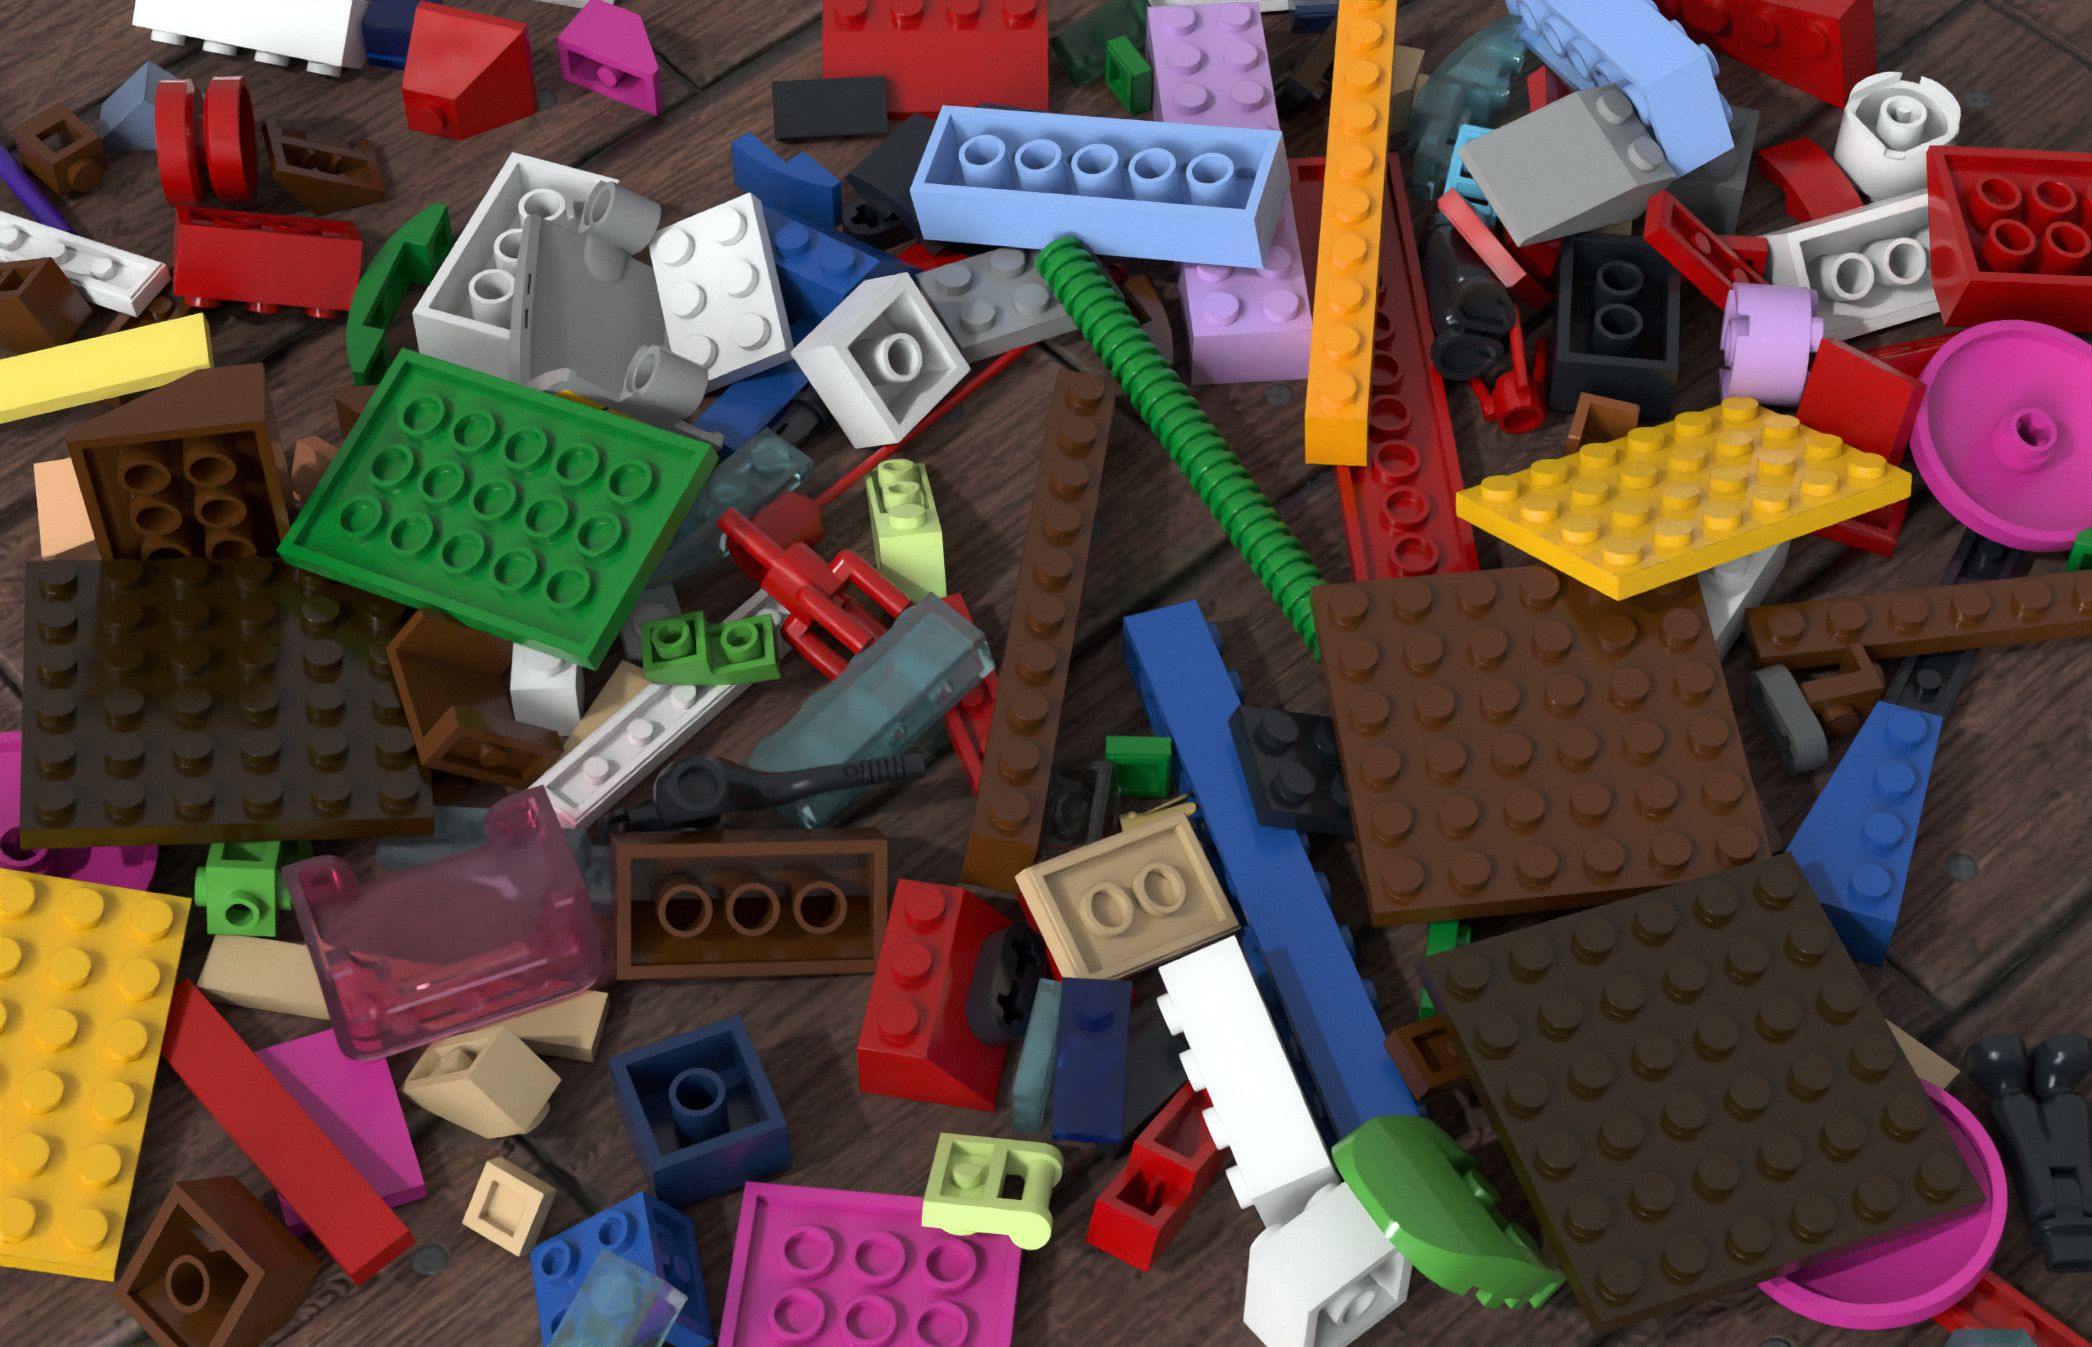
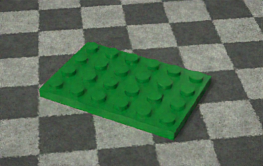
[276,348,719,671]

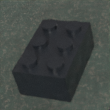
[1548,232,1681,420]

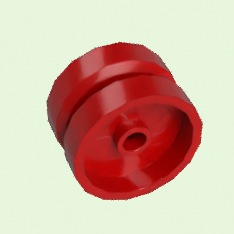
[155,75,259,208]

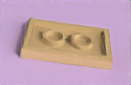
[1015,809,1241,1000]

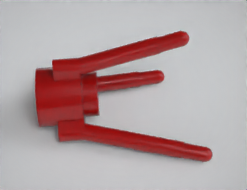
[1467,305,1549,434]

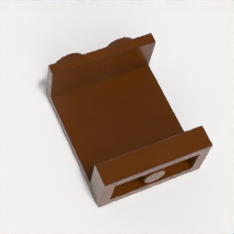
[385,607,564,791]

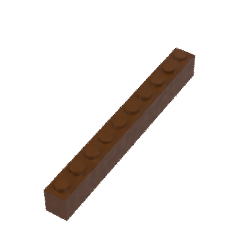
[960,368,1118,895]

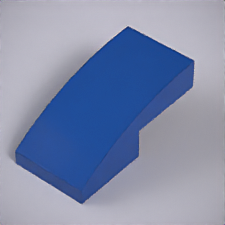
[731,132,843,228]

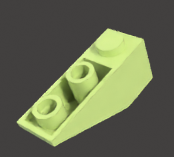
[864,459,947,605]

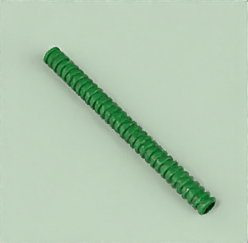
[1035,236,1330,665]

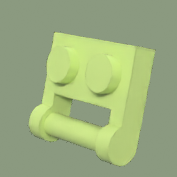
[922,1132,1064,1250]

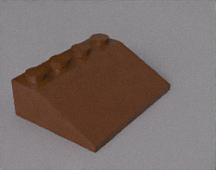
[66,362,298,562]

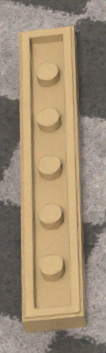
[196,934,610,1062]

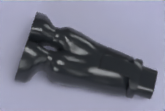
[1417,213,1516,381]
[1964,1033,2092,1273]

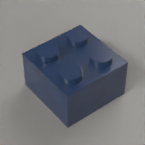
[608,1014,792,1209]

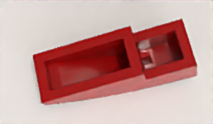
[1085,1080,1231,1273]

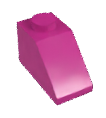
[557,0,663,116]

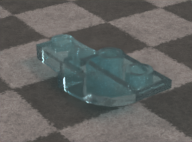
[1405,14,1528,200]
[644,427,812,590]

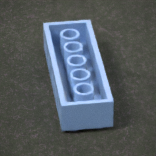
[1505,0,1735,180]
[910,105,1291,269]

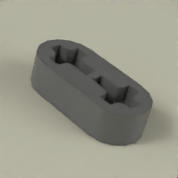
[1744,664,1828,776]

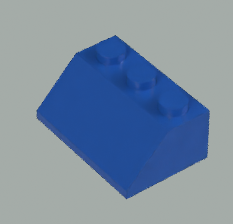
[761,201,924,326]

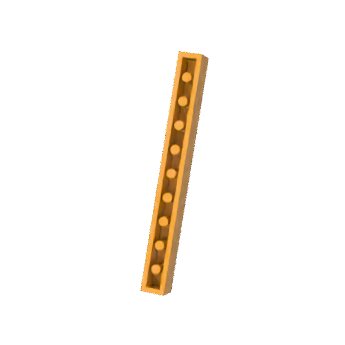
[1305,0,1398,466]

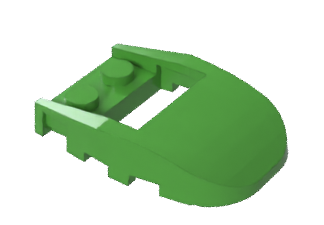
[1332,1115,1567,1309]

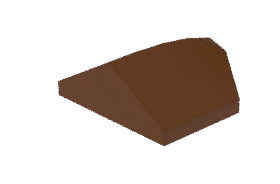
[261,119,386,216]

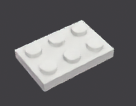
[648,192,794,394]

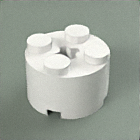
[1833,72,1961,204]

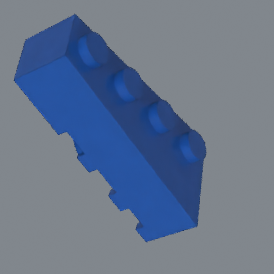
[1784,701,1943,968]

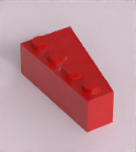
[1652,0,1877,110]

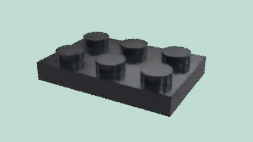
[1228,705,1355,836]

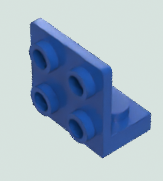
[530,1190,714,1347]

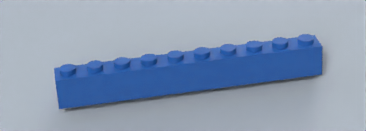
[1122,600,1428,1180]

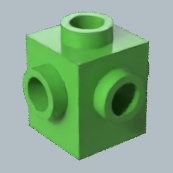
[195,841,295,937]

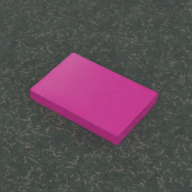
[254,1017,428,1237]

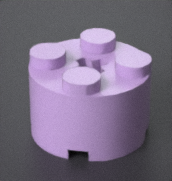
[1719,282,1824,408]

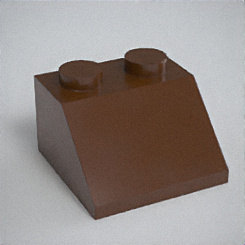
[112,1175,323,1347]

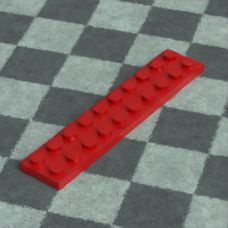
[1287,153,1480,582]

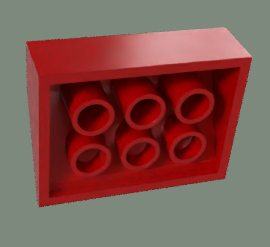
[1926,145,2092,333]

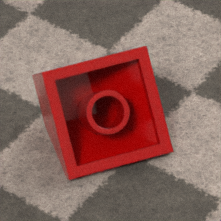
[401,1,538,141]

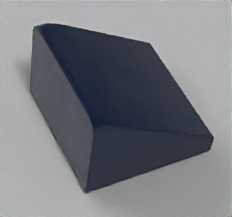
[1288,0,1339,34]

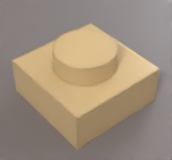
[462,1157,558,1257]

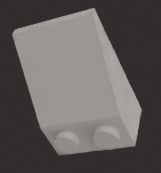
[1457,83,1677,248]

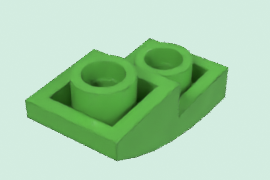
[641,610,781,686]

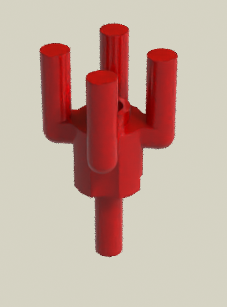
[716,507,913,690]

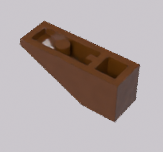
[0,257,93,354]

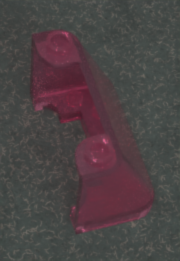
[281,785,604,1062]

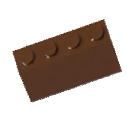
[610,827,888,980]

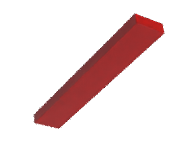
[161,977,416,1287]

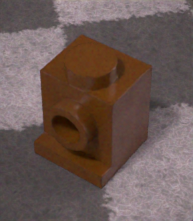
[12,102,109,198]

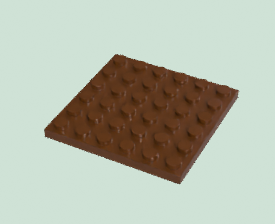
[1310,564,1772,928]

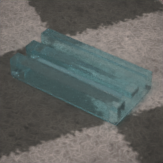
[1012,978,1066,1134]

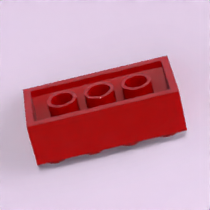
[822,0,1049,120]

